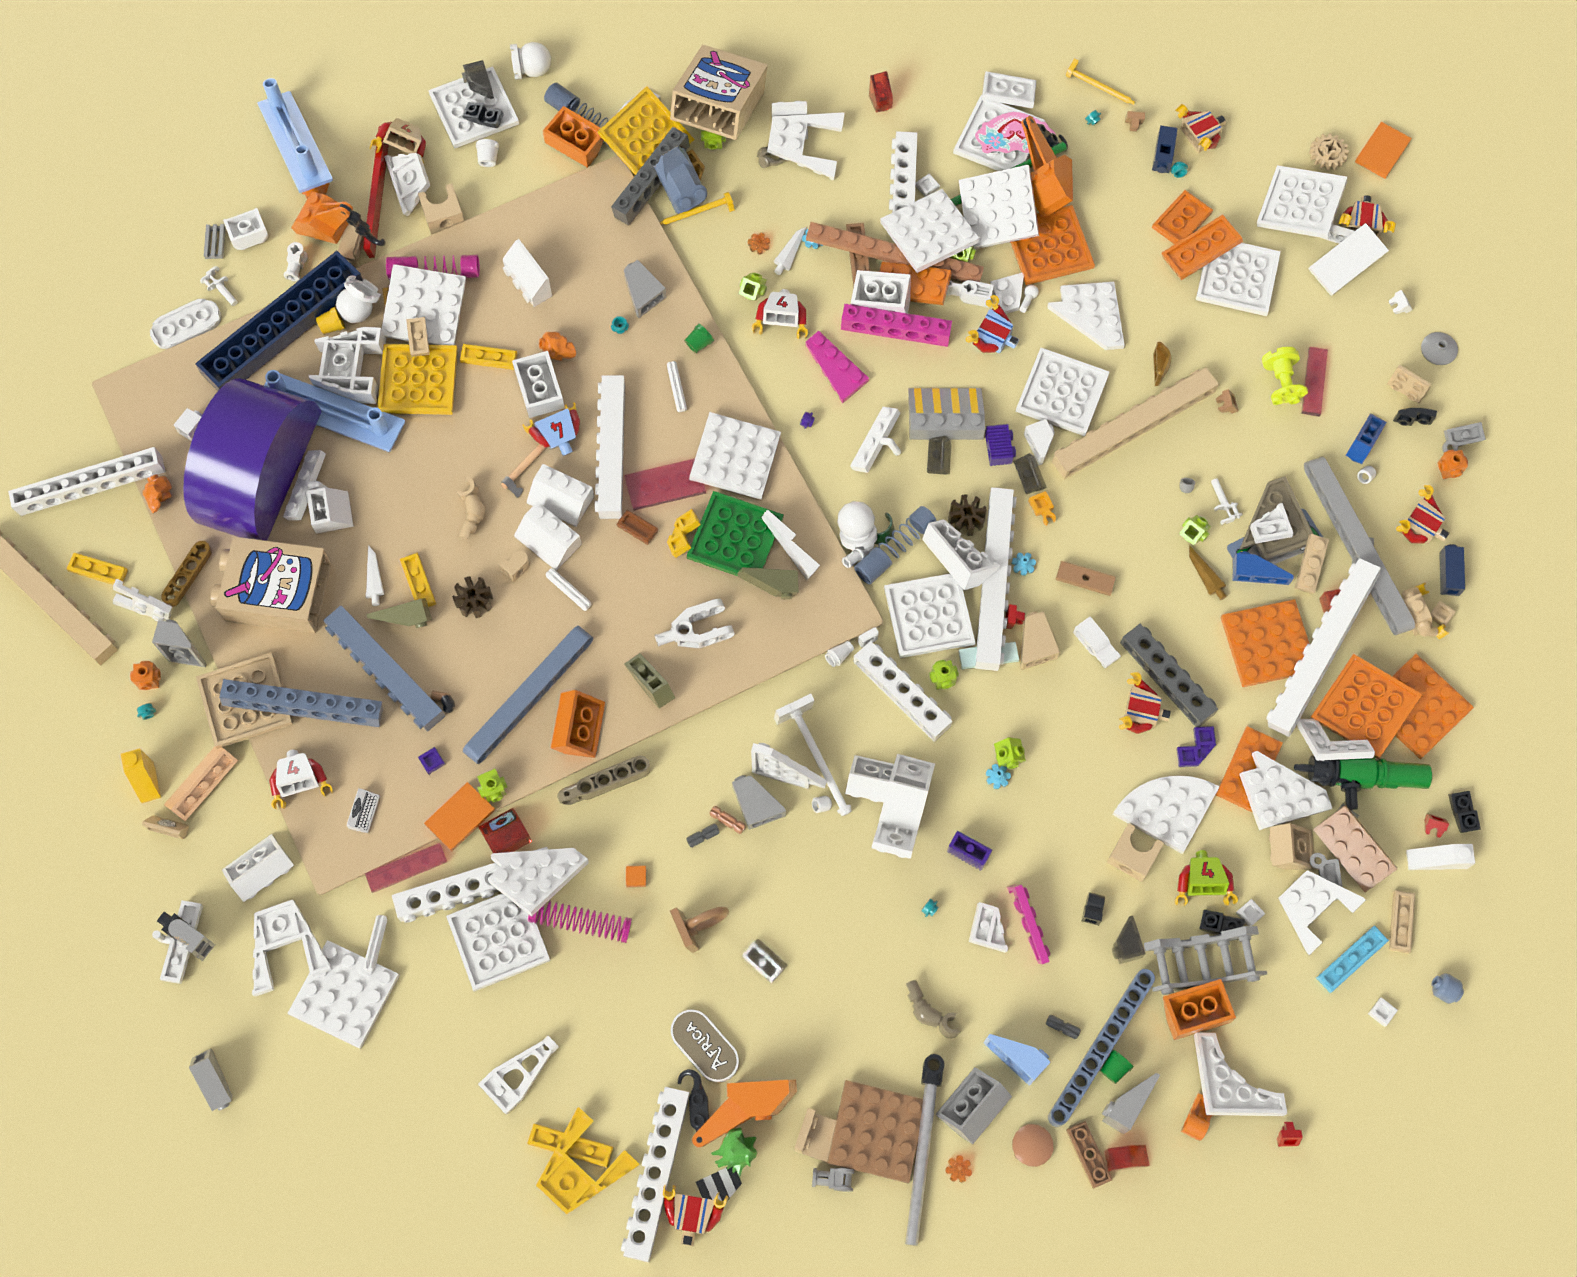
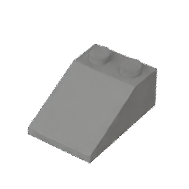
[1102,1073,1160,1134]

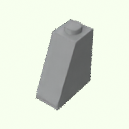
[624,260,666,318]
[732,775,786,830]
[189,1048,232,1111]

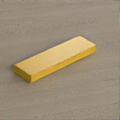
[527,1124,614,1168]

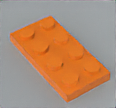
[1162,214,1243,280]
[879,262,952,305]
[1216,726,1283,812]

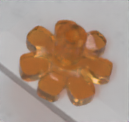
[748,233,770,254]
[945,1155,972,1183]

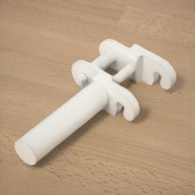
[200,266,238,306]
[1211,478,1243,525]

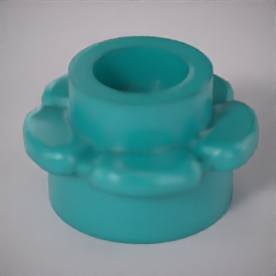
[1085,110,1101,126]
[1171,162,1188,178]
[611,316,629,334]
[137,703,156,720]
[921,898,939,917]

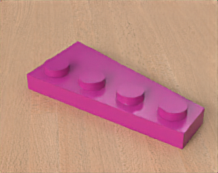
[805,331,869,404]
[1007,884,1050,965]

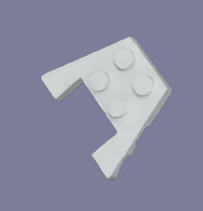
[113,579,172,621]
[1279,870,1366,955]

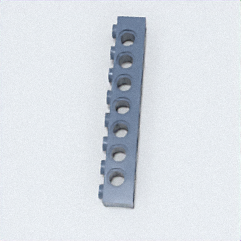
[219,679,383,727]

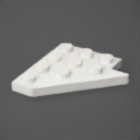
[751,743,827,789]
[1240,751,1333,830]
[488,848,589,917]

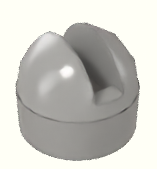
[1179,478,1195,494]

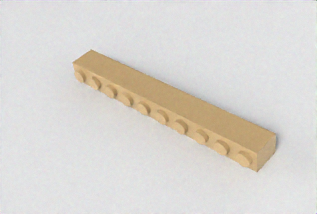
[1052,368,1219,479]
[0,530,118,666]

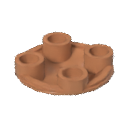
[1012,1124,1053,1167]

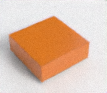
[626,866,646,887]

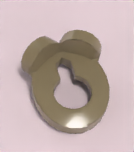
[757,147,785,168]

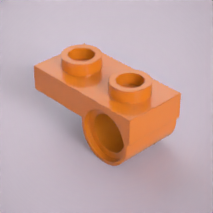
[1181,1093,1212,1141]

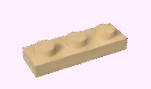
[1295,534,1329,594]

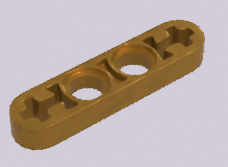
[161,541,212,607]

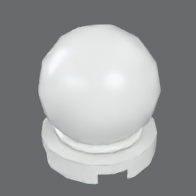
[510,42,551,80]
[336,276,381,323]
[837,501,877,550]

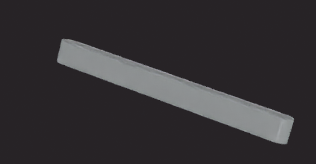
[1304,457,1415,635]

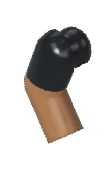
[431,690,455,713]

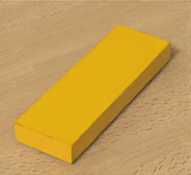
[460,344,518,370]
[400,552,436,607]
[66,553,128,585]

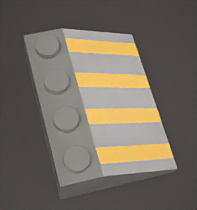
[908,388,985,440]

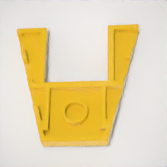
[536,1107,639,1214]

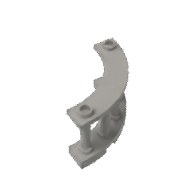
[1144,926,1267,995]

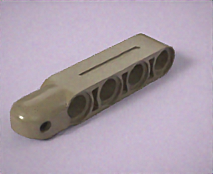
[557,755,650,805]

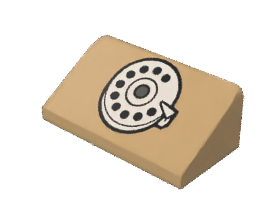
[142,816,189,839]

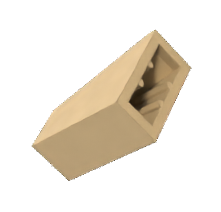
[1020,611,1060,670]

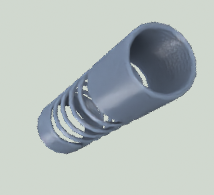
[544,83,609,146]
[854,506,937,584]

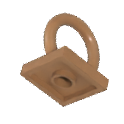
[670,907,729,953]

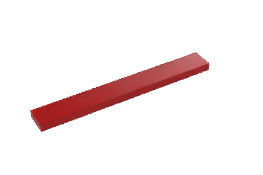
[363,126,389,258]

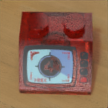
[478,808,532,853]

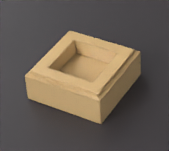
[1430,601,1456,626]

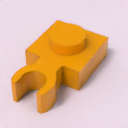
[1028,491,1056,526]

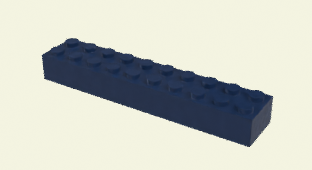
[195,250,363,391]

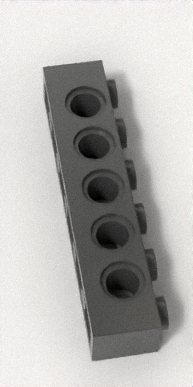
[611,127,690,226]
[1120,623,1218,727]

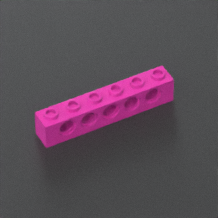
[841,303,952,347]

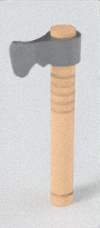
[501,444,546,498]

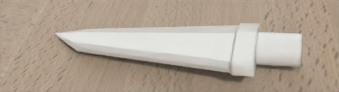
[774,227,807,275]
[366,545,384,606]

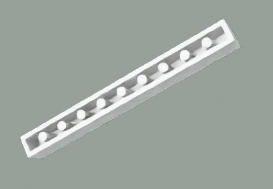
[975,487,1017,671]
[1266,558,1381,737]

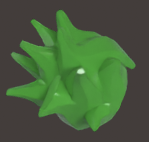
[711,1127,758,1176]

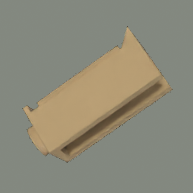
[338,224,365,268]

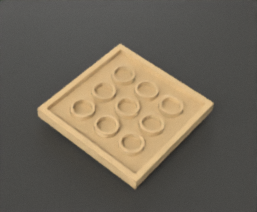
[196,652,293,749]

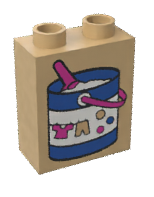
[670,44,768,140]
[211,537,331,633]

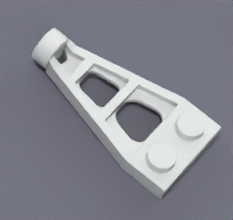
[478,1036,559,1115]

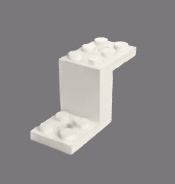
[872,754,935,859]

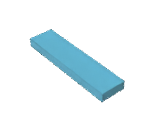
[1316,925,1389,993]

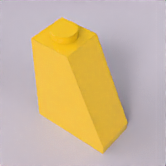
[120,748,161,803]

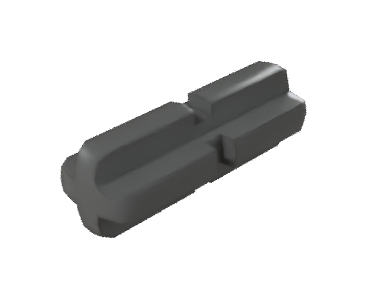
[686,824,720,847]
[1046,1015,1081,1039]

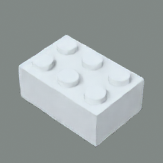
[512,351,565,418]

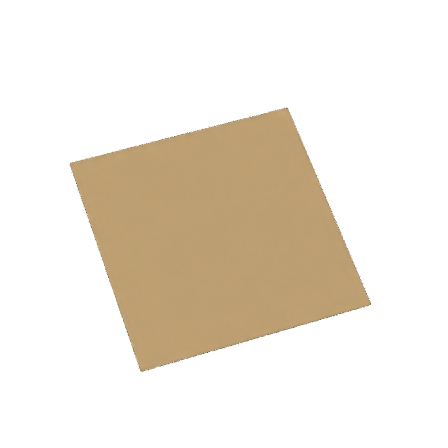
[92,155,883,895]

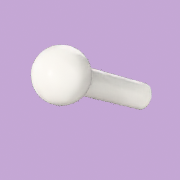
[1019,285,1039,313]

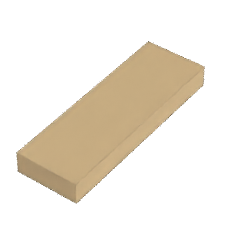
[1389,890,1415,953]

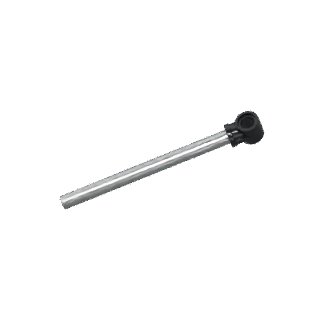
[905,1054,945,1246]

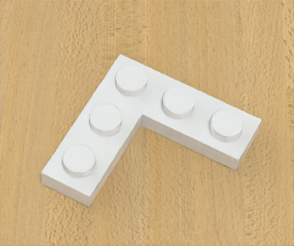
[1297,719,1375,761]

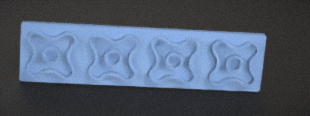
[257,78,333,193]
[264,370,405,452]

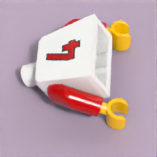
[752,289,808,339]
[269,750,333,810]

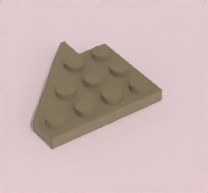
[1240,476,1313,560]

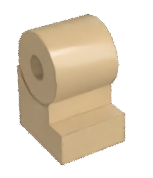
[498,550,530,582]

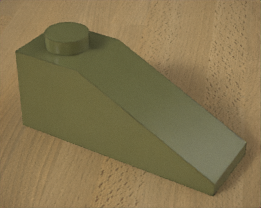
[738,568,799,600]
[366,598,432,628]
[624,653,675,709]

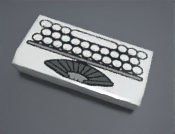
[347,788,380,833]

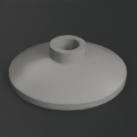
[1421,332,1458,365]

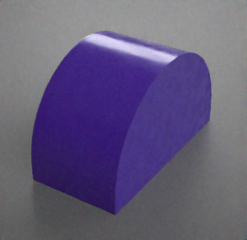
[183,378,322,541]

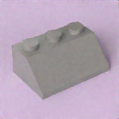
[152,619,207,668]
[936,1067,1012,1144]

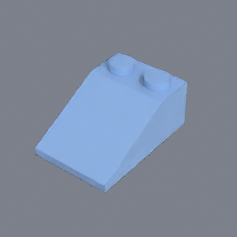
[984,1034,1050,1086]

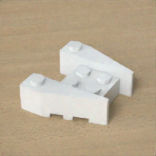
[309,327,386,404]

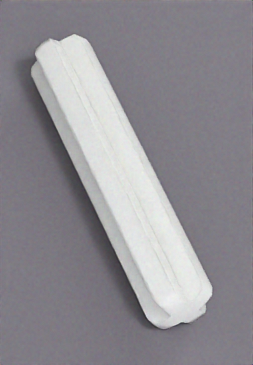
[667,361,687,412]
[546,568,592,611]
[363,915,387,972]

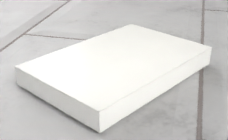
[982,71,1036,108]

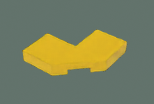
[667,509,701,558]

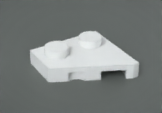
[990,273,1024,314]
[1250,503,1293,544]
[969,902,1008,953]

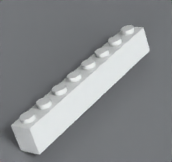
[595,375,625,519]

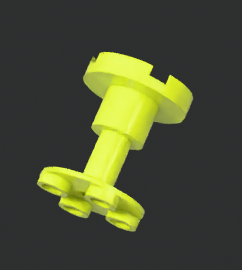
[1262,347,1308,405]

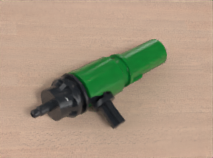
[1294,755,1432,810]

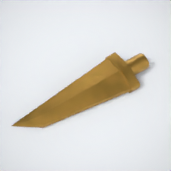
[1189,545,1227,600]

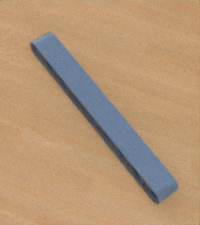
[463,625,593,764]
[1048,969,1155,1127]

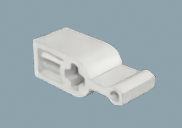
[946,280,994,308]
[1073,617,1121,668]

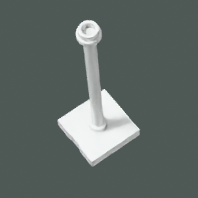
[774,694,852,816]

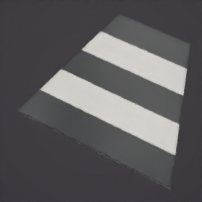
[696,1167,742,1201]

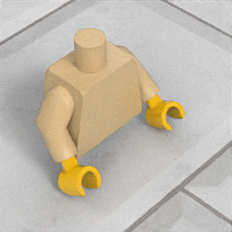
[1402,583,1449,639]

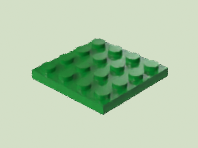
[686,491,784,576]

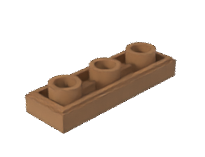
[1055,561,1116,596]
[1066,1121,1112,1189]

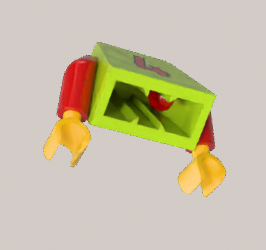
[1175,850,1238,906]

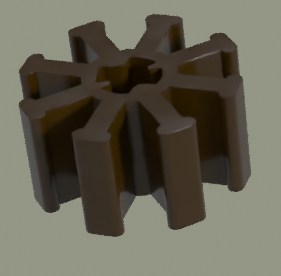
[948,494,987,536]
[452,576,493,618]

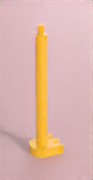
[1066,58,1135,105]
[659,192,735,225]

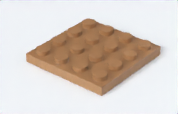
[827,1080,923,1184]

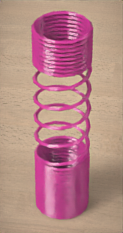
[386,254,480,280]

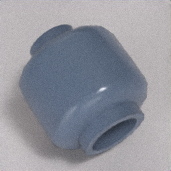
[1431,973,1464,1004]

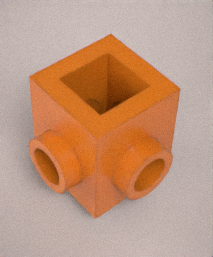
[1438,450,1468,479]
[130,661,161,690]

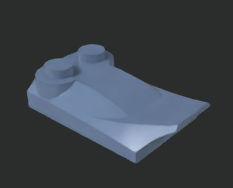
[654,146,707,214]

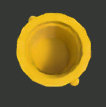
[316,307,345,335]

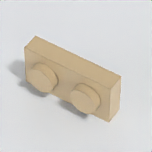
[406,317,430,357]

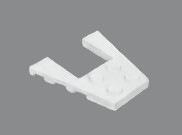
[767,112,844,180]
[252,899,332,997]

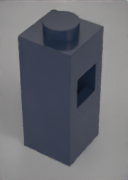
[1152,125,1178,173]
[1439,544,1465,596]

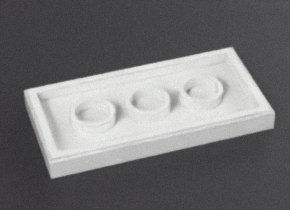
[1308,223,1389,296]

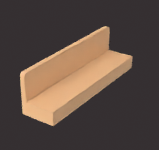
[164,746,238,821]

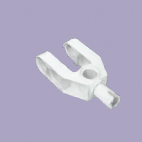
[655,599,735,649]

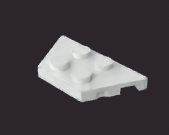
[385,153,430,216]

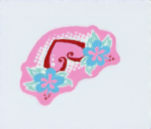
[975,112,1056,153]

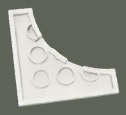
[1194,1032,1287,1116]

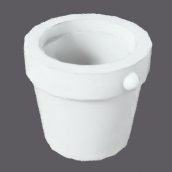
[476,139,499,167]

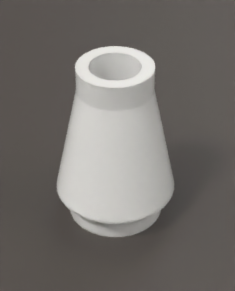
[825,641,854,667]

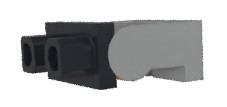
[157,911,216,961]

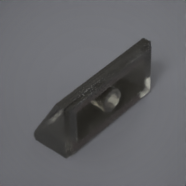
[927,436,951,475]
[1013,453,1047,494]
[742,939,788,983]

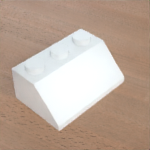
[503,239,552,307]
[851,270,911,314]
[527,464,594,527]
[514,502,582,571]
[845,755,894,802]
[222,834,294,902]

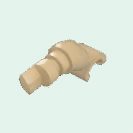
[456,477,485,539]

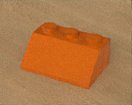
[543,106,604,168]
[551,690,605,758]
[1163,979,1236,1040]

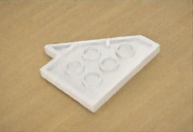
[1047,282,1125,350]

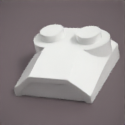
[223,208,268,250]

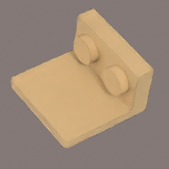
[1387,365,1432,404]
[794,1108,836,1162]

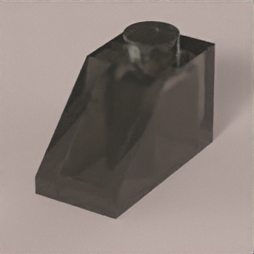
[461,60,494,99]
[1112,916,1146,964]

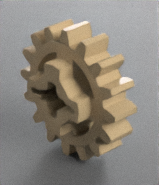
[1309,133,1349,171]

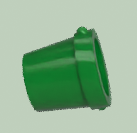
[684,323,714,354]
[1100,1049,1134,1084]

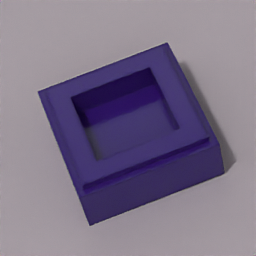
[418,747,446,775]

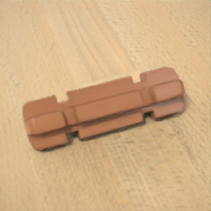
[710,806,746,834]

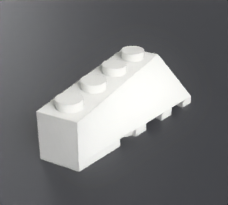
[922,519,1001,590]

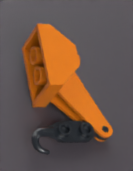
[1021,116,1073,217]
[291,191,386,246]
[678,1069,797,1147]

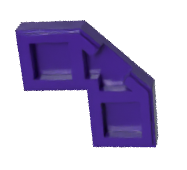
[1176,726,1216,767]

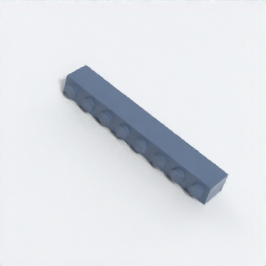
[323,606,445,732]

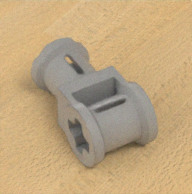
[812,1168,854,1192]

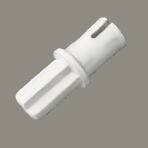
[842,544,874,568]

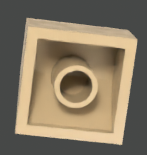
[1269,823,1315,870]

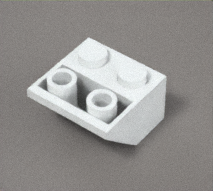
[306,487,354,534]

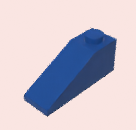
[1345,413,1387,464]
[1232,552,1294,585]

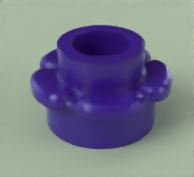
[800,411,815,429]

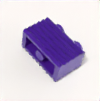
[985,424,1016,466]
[947,831,992,871]

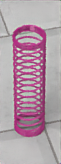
[527,900,632,943]

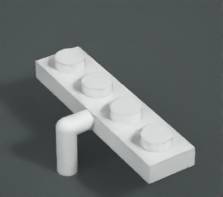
[850,407,901,473]
[283,450,328,520]
[152,900,203,984]

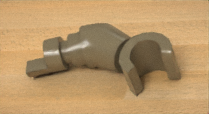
[906,980,961,1039]

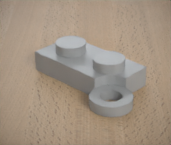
[1442,422,1486,452]
[1310,853,1342,900]

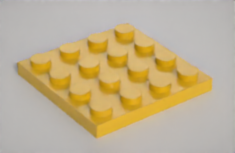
[597,86,695,175]
[378,344,458,415]

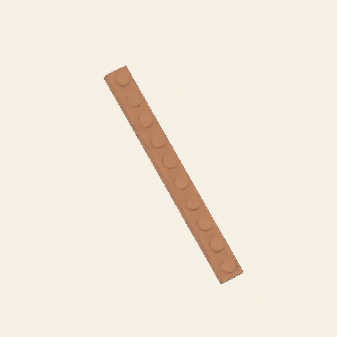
[806,222,984,282]

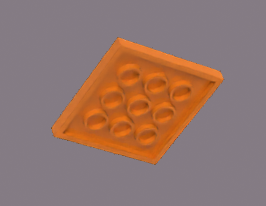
[1010,205,1095,285]
[1221,599,1309,687]
[1311,654,1422,759]
[1392,654,1474,760]

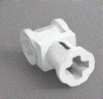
[284,242,308,281]

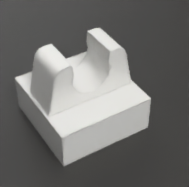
[1389,290,1412,314]

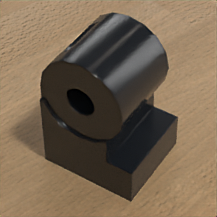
[1081,892,1105,926]

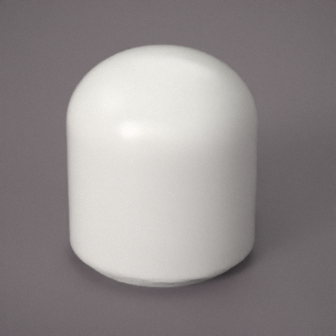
[1357,466,1376,484]
[812,796,832,813]

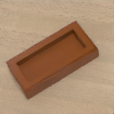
[616,510,658,545]

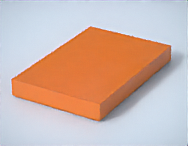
[1355,122,1412,179]
[1152,190,1213,244]
[424,782,495,851]

